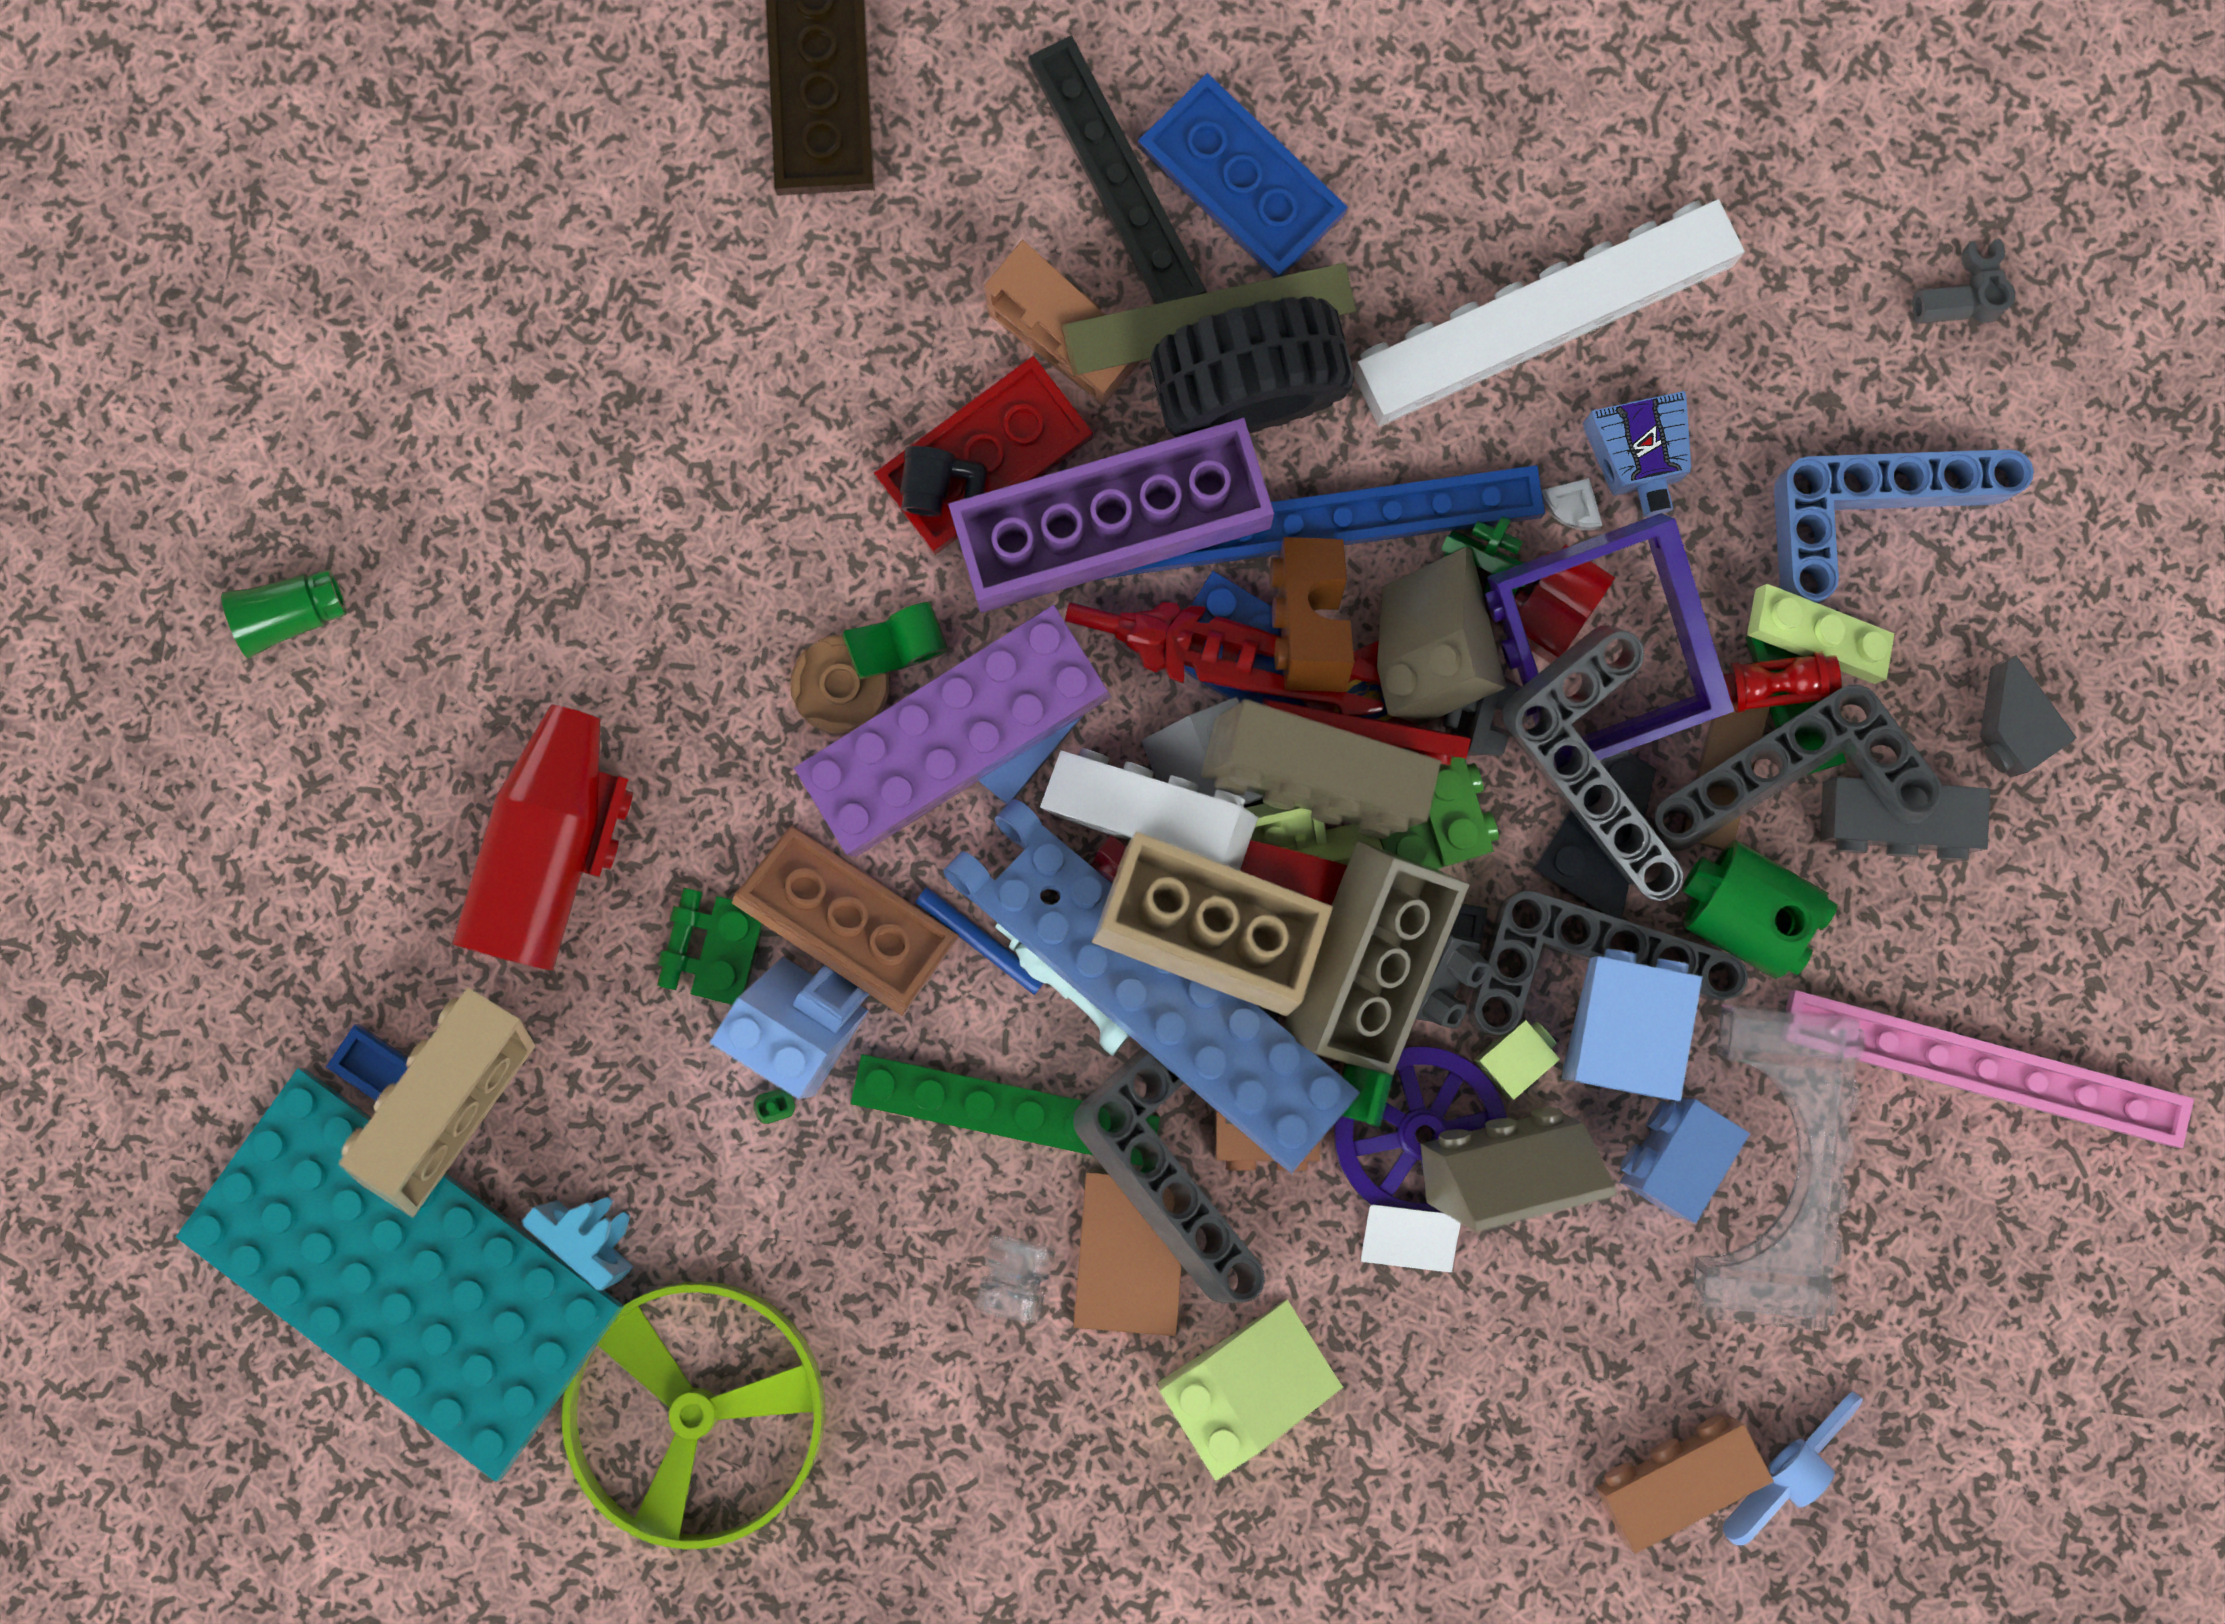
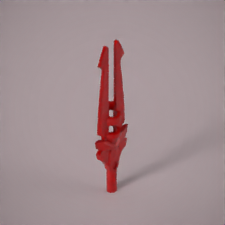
[1065,602,1384,716]

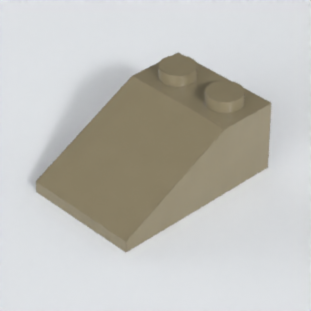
[1377,547,1507,725]

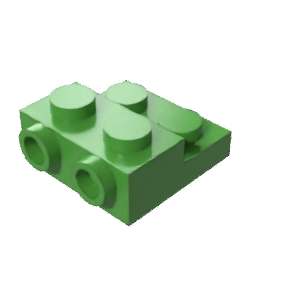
[1379,757,1499,870]

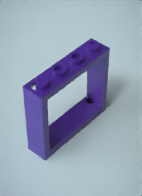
[1485,513,1734,768]

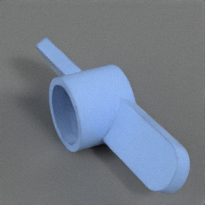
[1723,1391,1863,1545]

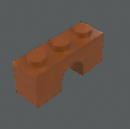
[1269,537,1354,692]

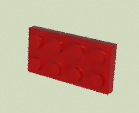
[874,355,1093,555]

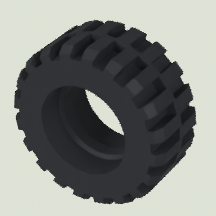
[1150,296,1355,437]

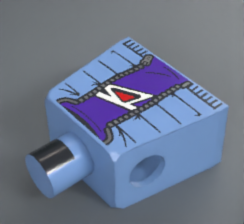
[1583,391,1691,517]

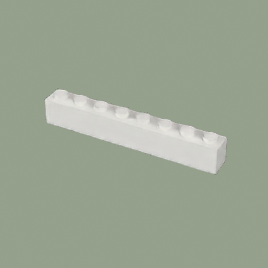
[1354,199,1745,427]

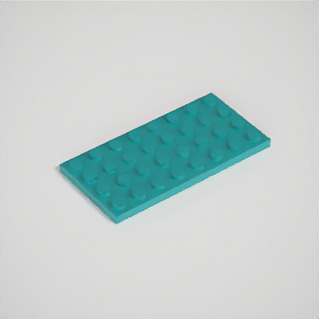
[176,1068,624,1482]

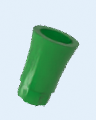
[221,569,347,659]

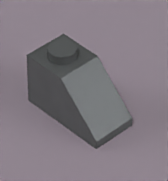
[1980,655,2077,778]

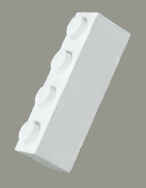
[1040,748,1258,871]

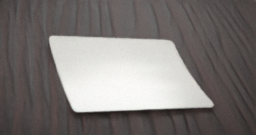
[1361,1205,1461,1272]

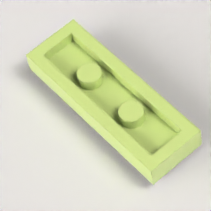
[1747,584,1895,684]

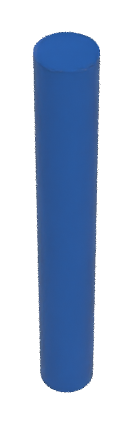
[915,887,1044,995]

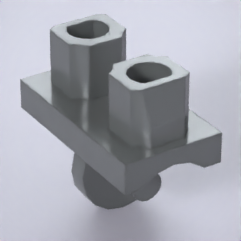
[1443,666,1521,756]
[1416,933,1491,1029]

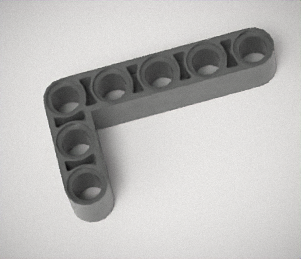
[1502,625,1683,901]
[1654,685,1942,851]
[1468,891,1748,1035]
[1073,1047,1265,1304]

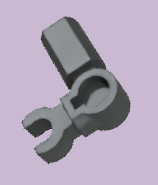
[1912,239,2015,324]

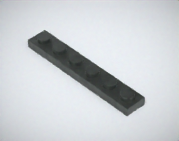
[1028,35,1207,304]

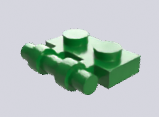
[657,887,764,1005]

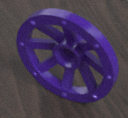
[1333,1047,1507,1213]

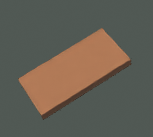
[732,825,959,1016]

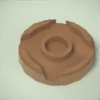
[791,635,891,735]

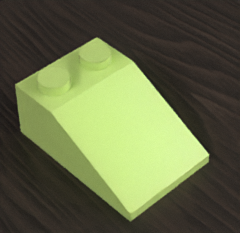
[1158,1299,1343,1481]

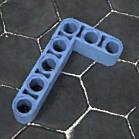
[1774,449,2034,603]

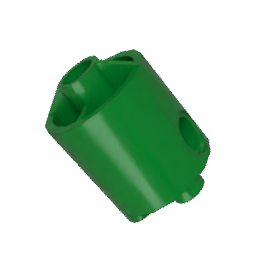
[1681,840,1838,980]

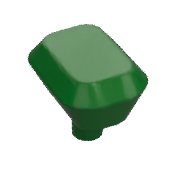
[754,1088,795,1124]

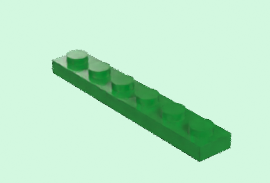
[850,1054,1160,1166]

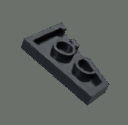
[1531,750,1656,919]

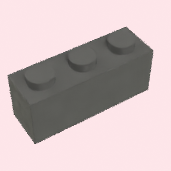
[1820,777,1990,861]

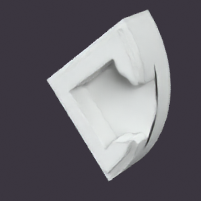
[1541,478,1602,530]

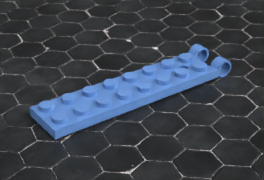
[943,799,1360,1174]

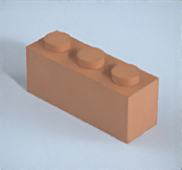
[1596,1415,1774,1554]

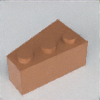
[984,239,1140,406]

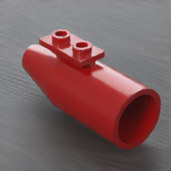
[452,704,633,971]

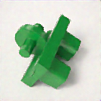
[1441,516,1526,597]

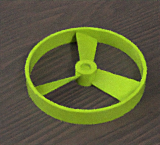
[562,1281,825,1549]

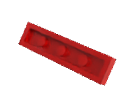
[1262,699,1471,765]

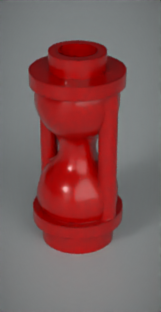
[1723,652,1842,713]

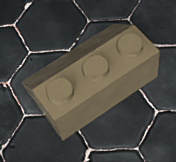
[1420,1107,1617,1232]

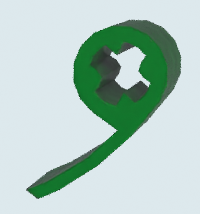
[842,602,948,678]
[1341,1063,1393,1126]

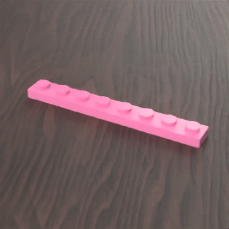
[1778,990,2194,1148]

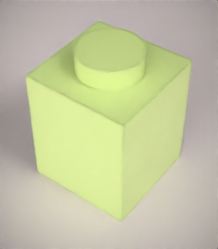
[1473,1020,1560,1100]

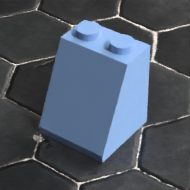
[1561,949,1702,1101]
[709,957,869,1099]

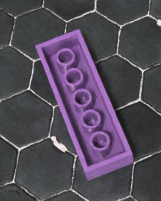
[948,418,1274,613]
[794,605,1112,857]

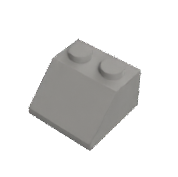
[1141,697,1264,808]

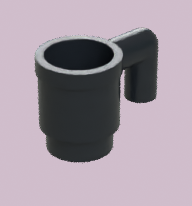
[900,446,988,517]

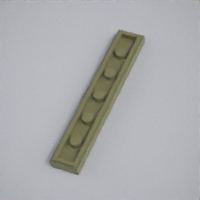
[1062,262,1356,376]

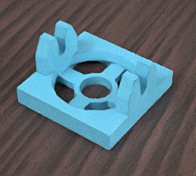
[522,1196,634,1291]

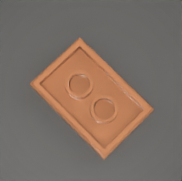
[1073,1171,1182,1336]

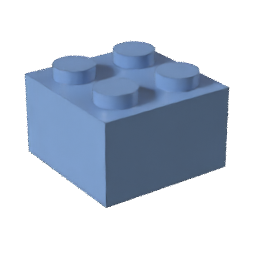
[1619,1097,1750,1224]

